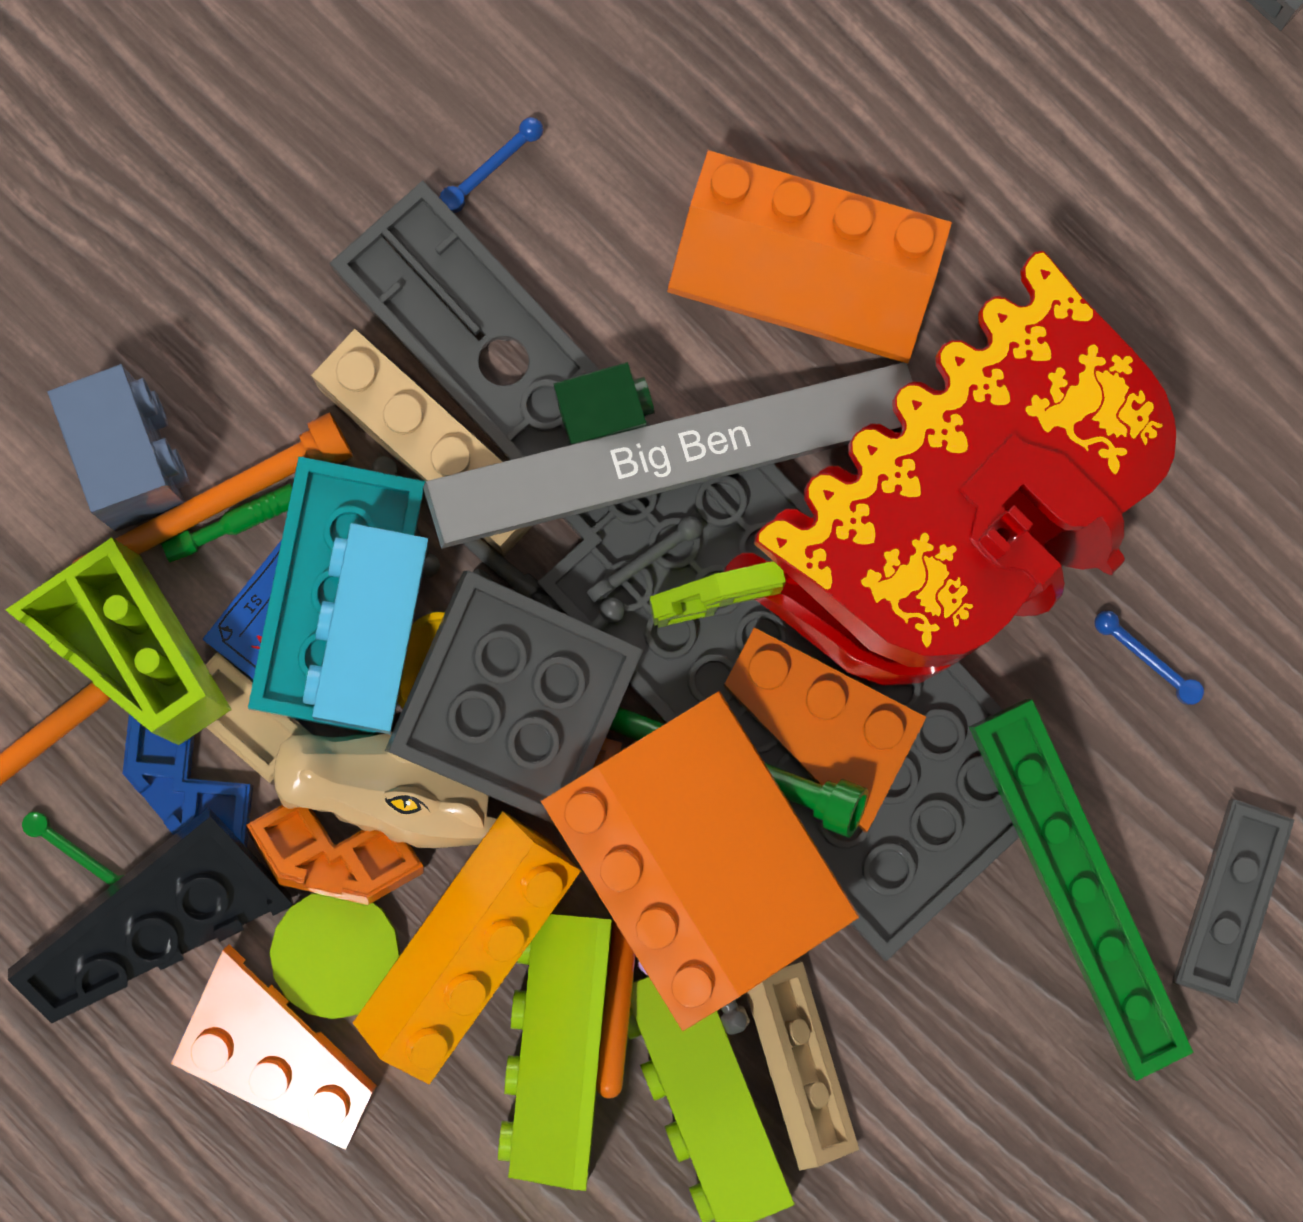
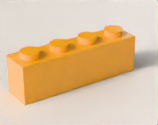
[353,811,581,1085]

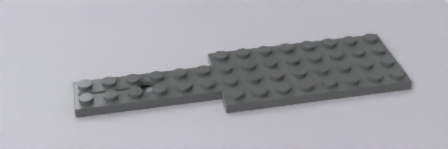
[329,180,1074,961]

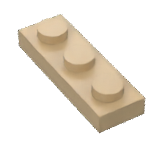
[746,962,859,1171]

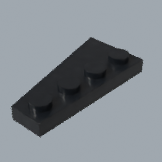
[8,807,294,1024]

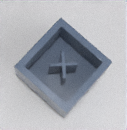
[47,364,190,532]

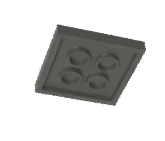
[385,570,643,824]

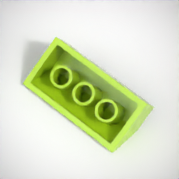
[498,914,613,1191]

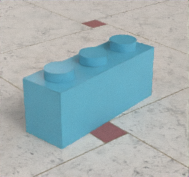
[303,523,428,735]

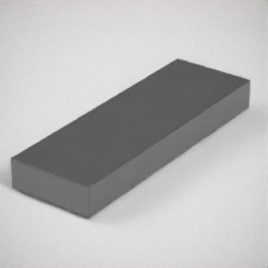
[1172,799,1295,1004]

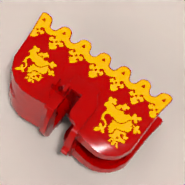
[724,251,1176,685]

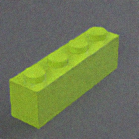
[628,976,795,1222]

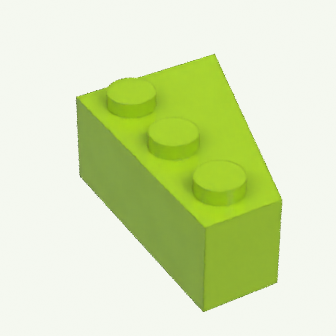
[5,537,232,745]

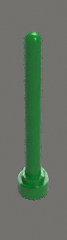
[609,707,869,838]

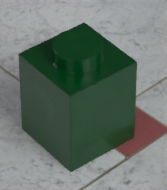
[553,362,655,445]

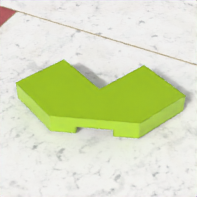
[649,561,786,628]

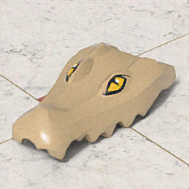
[274,731,497,848]

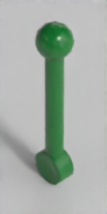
[22,812,124,886]

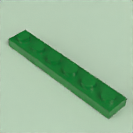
[968,699,1194,1081]

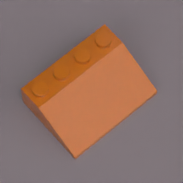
[541,691,859,1031]

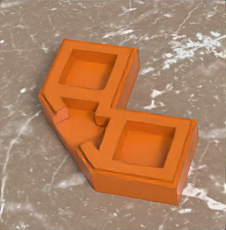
[246,805,424,905]

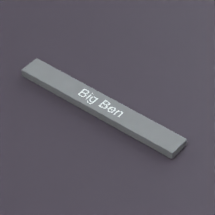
[423,362,912,549]

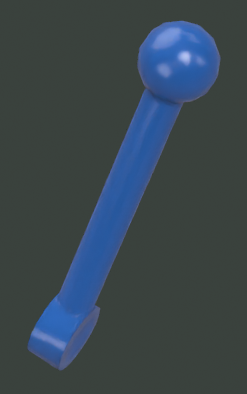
[439,117,543,213]
[1095,610,1204,705]

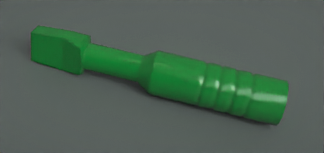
[161,483,292,563]

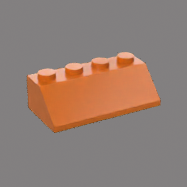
[667,150,952,364]

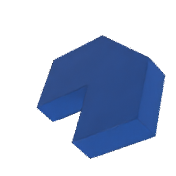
[123,714,253,847]

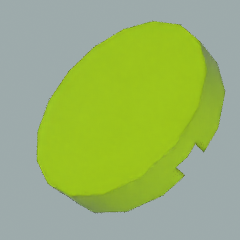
[270,893,401,1019]

